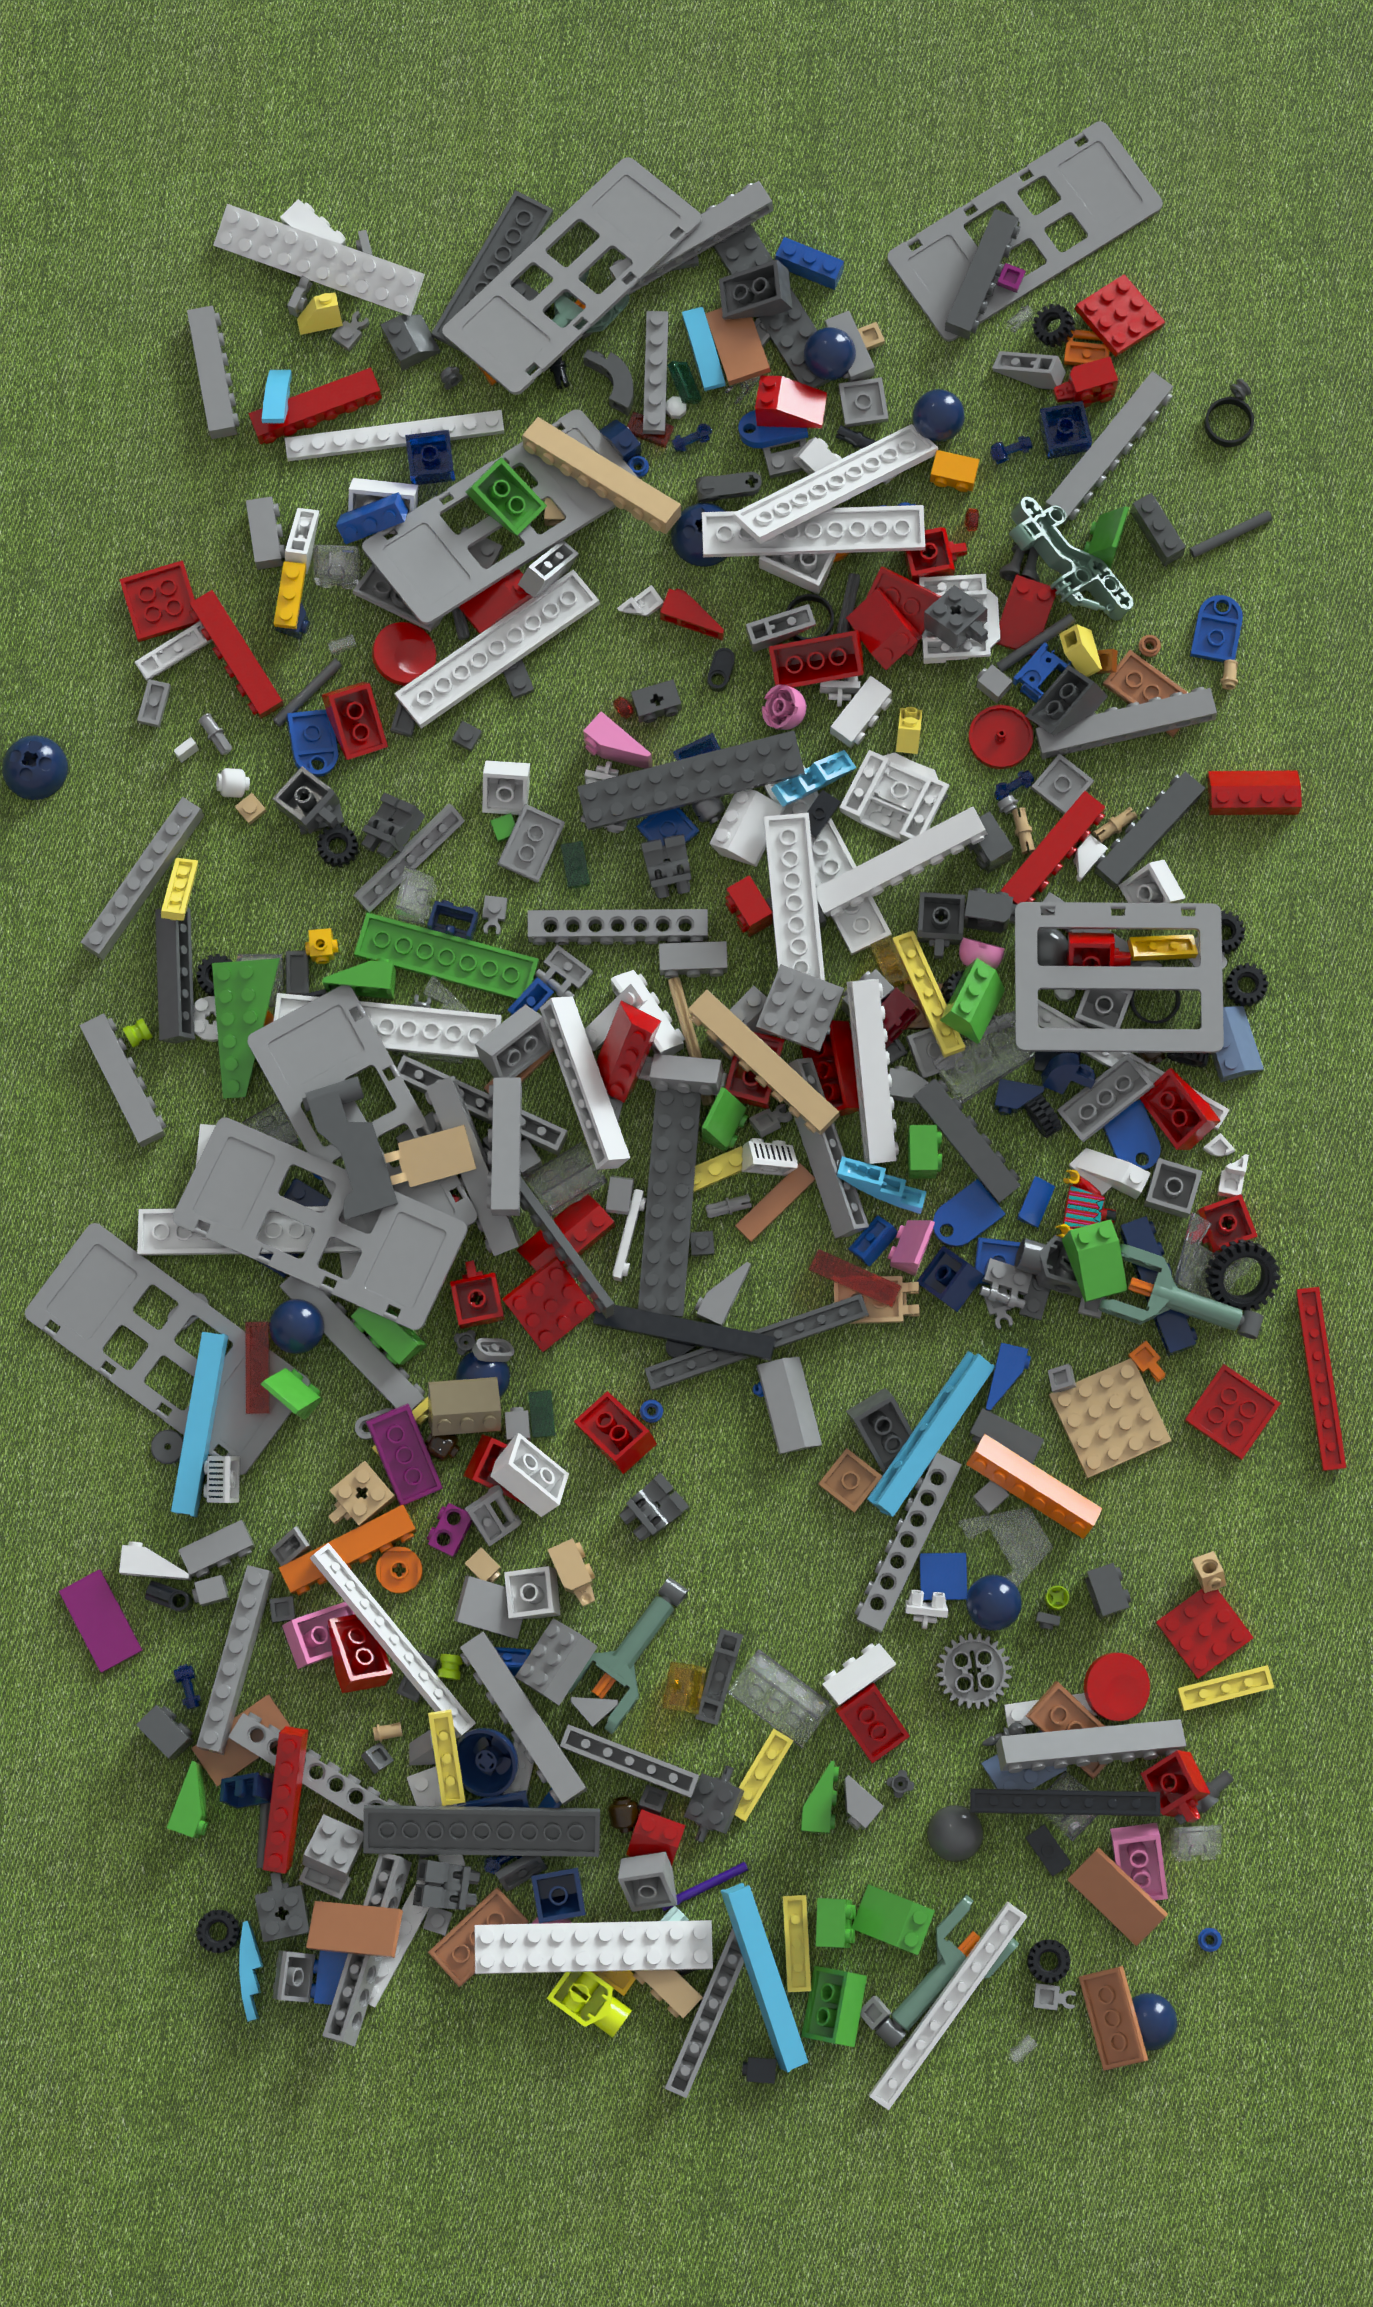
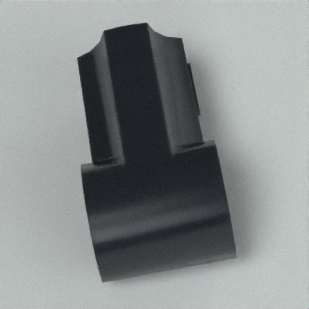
[145,1580,193,1613]

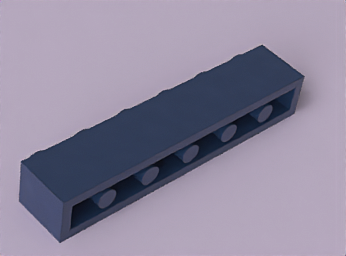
[1119,1216,1197,1356]

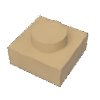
[858,322,885,351]
[235,793,267,825]

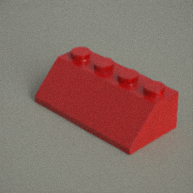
[769,630,864,688]
[1208,770,1302,815]
[596,1000,662,1103]
[801,1020,859,1116]
[516,1192,615,1272]

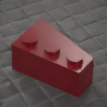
[881,987,921,1049]

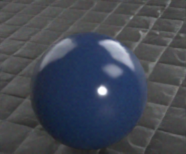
[804,327,856,381]
[912,389,965,443]
[269,1299,324,1354]
[456,1351,510,1397]
[966,1575,1022,1631]
[1132,1993,1178,2051]

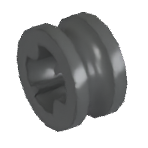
[1230,378,1251,401]

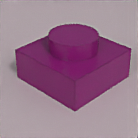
[997,263,1026,293]

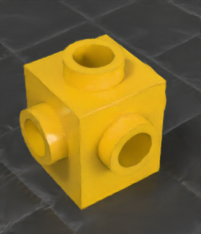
[305,928,338,964]

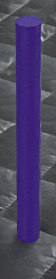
[662,1862,748,1911]

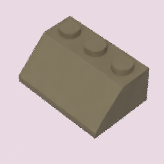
[428,1377,501,1436]

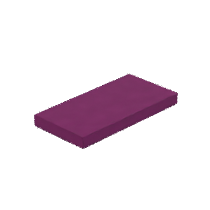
[365,1403,443,1506]
[59,1569,143,1673]

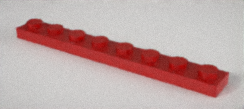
[1295,1287,1346,1472]

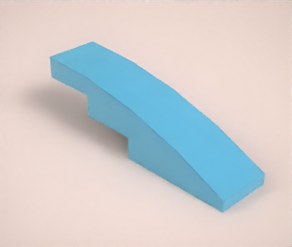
[682,307,726,391]
[262,370,292,423]
[771,750,856,807]
[837,1156,926,1214]
[239,1921,264,2022]

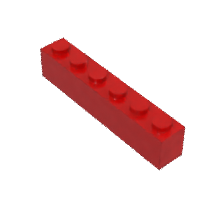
[248,367,382,444]
[189,590,284,719]
[1000,791,1106,905]
[263,1726,308,1874]

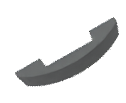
[695,1628,743,1725]

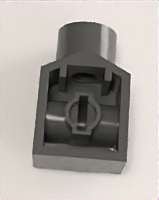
[1014,1235,1083,1298]

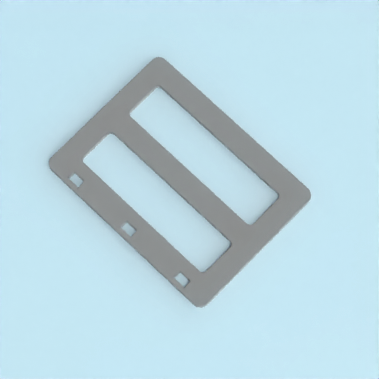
[1015,902,1224,1053]

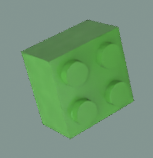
[908,1125,942,1179]
[816,1898,856,1948]

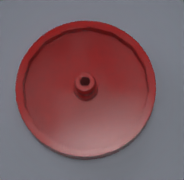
[372,622,436,686]
[968,705,1033,769]
[1084,1652,1150,1721]

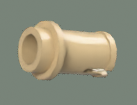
[1220,659,1238,690]
[373,1722,403,1743]

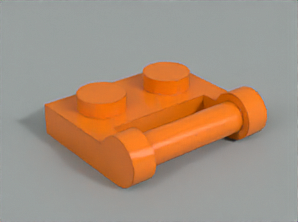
[1064,329,1109,366]

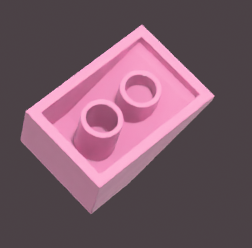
[583,712,652,769]
[888,1220,935,1276]
[282,1602,355,1669]
[1110,1823,1168,1901]

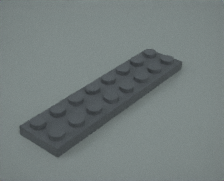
[431,190,554,352]

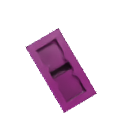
[427,1503,473,1558]

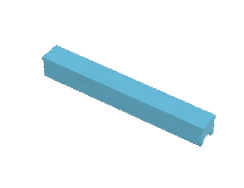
[171,1332,229,1518]
[867,1351,995,1517]
[720,1883,808,2072]

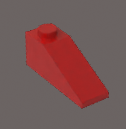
[660,589,724,641]

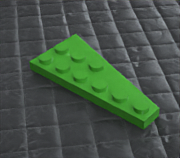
[212,958,280,1099]

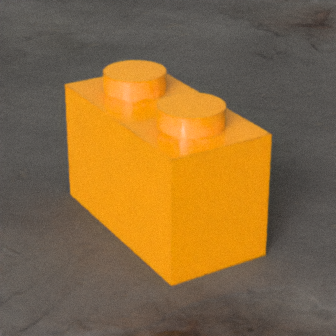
[930,450,980,492]

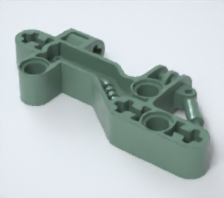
[1009,497,1134,621]

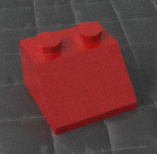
[626,1809,686,1866]

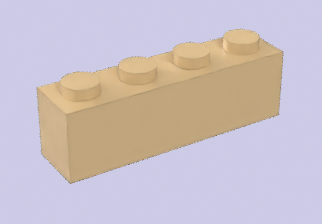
[633,1970,703,2018]

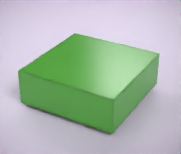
[490,813,515,843]

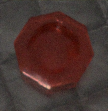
[965,508,979,531]
[613,696,633,719]

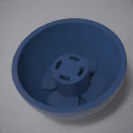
[671,503,727,567]
[2,735,68,800]
[456,1728,518,1797]

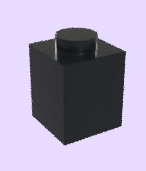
[742,2057,776,2084]

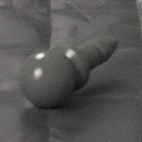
[982,1722,1026,1746]

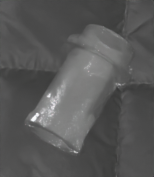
[1006,305,1035,333]
[327,633,357,656]
[1007,2034,1038,2065]

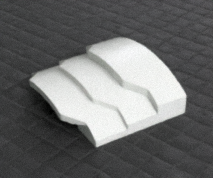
[919,574,1000,664]
[839,750,949,842]

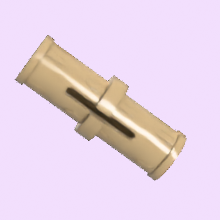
[1093,807,1138,843]
[1011,808,1035,855]

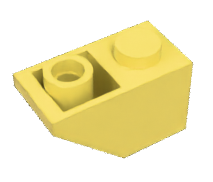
[1059,624,1102,677]
[896,707,922,754]

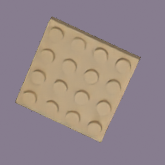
[1049,1358,1172,1479]

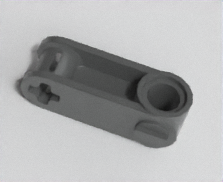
[695,472,762,503]

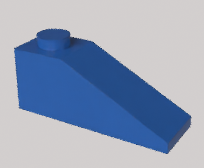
[985,1343,1031,1412]

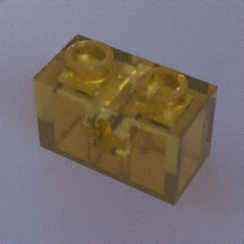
[870,936,909,988]
[663,1662,706,1714]

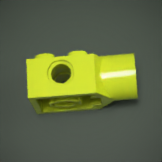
[547,1972,632,2038]

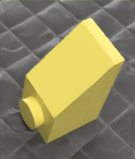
[297,292,343,335]

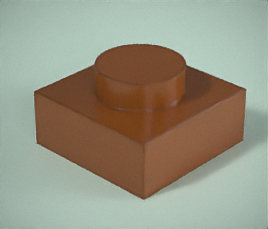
[1095,649,1118,674]

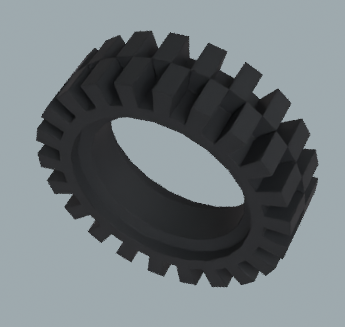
[1205,1239,1280,1311]

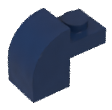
[1041,1053,1095,1095]

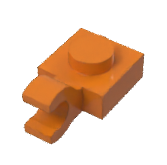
[1128,1341,1166,1382]

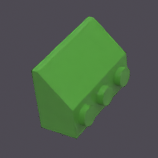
[940,958,1005,1044]
[351,1307,427,1365]
[801,1966,867,2047]

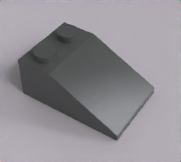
[719,259,793,320]
[1026,665,1108,736]
[846,1388,913,1474]

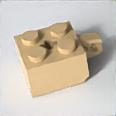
[328,1461,397,1526]
[548,1538,595,1607]

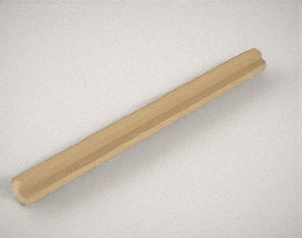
[668,977,714,1106]

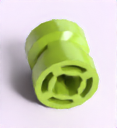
[122,1018,153,1048]
[1045,1585,1069,1611]
[438,1654,463,1680]

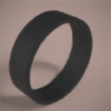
[1204,397,1254,447]
[786,594,834,641]
[1129,990,1181,1024]

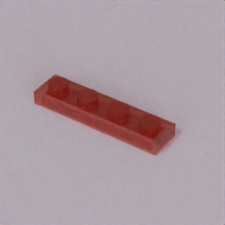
[809,1249,902,1308]
[245,1321,270,1414]

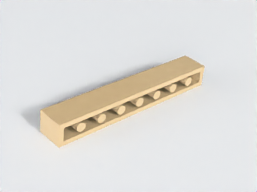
[522,417,681,534]
[688,990,840,1135]

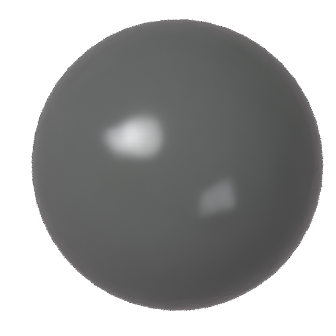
[1037,929,1068,966]
[927,1805,983,1862]

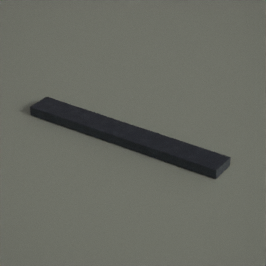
[593,1305,776,1361]
[970,1788,1160,1817]

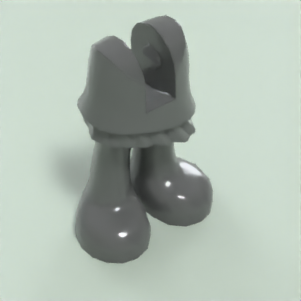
[999,542,1040,582]

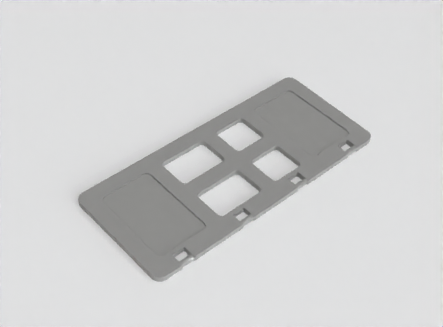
[887,121,1163,342]
[442,157,702,395]
[362,410,638,625]
[247,985,477,1251]
[173,1117,468,1331]
[25,1223,310,1475]

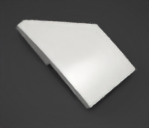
[617,585,664,617]
[1073,835,1108,882]
[1217,1154,1249,1198]

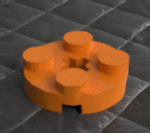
[376,1547,423,1594]

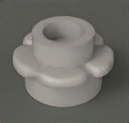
[997,795,1018,815]

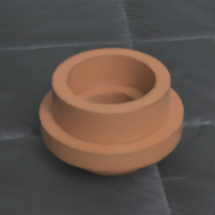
[1138,635,1161,657]

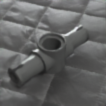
[1174,1769,1234,1825]

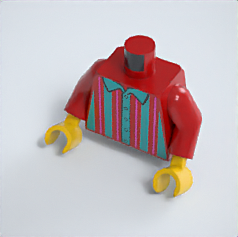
[1055,1170,1116,1238]

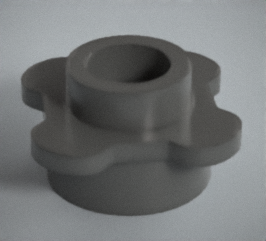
[440,367,463,390]
[454,1330,476,1355]
[887,1770,915,1798]

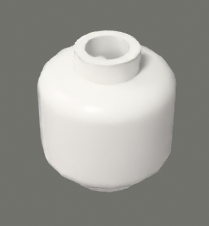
[216,768,250,798]

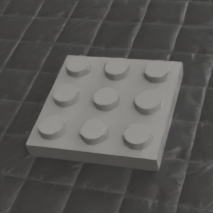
[756,964,844,1052]

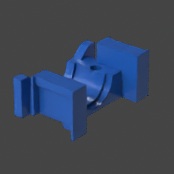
[1013,642,1071,703]

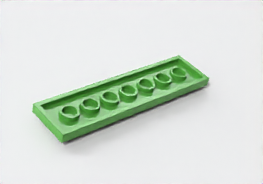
[354,912,539,1000]

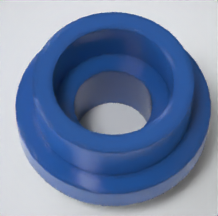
[627,456,649,478]
[640,1400,663,1423]
[1198,1928,1222,1952]

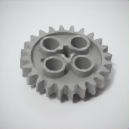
[936,1633,1012,1710]

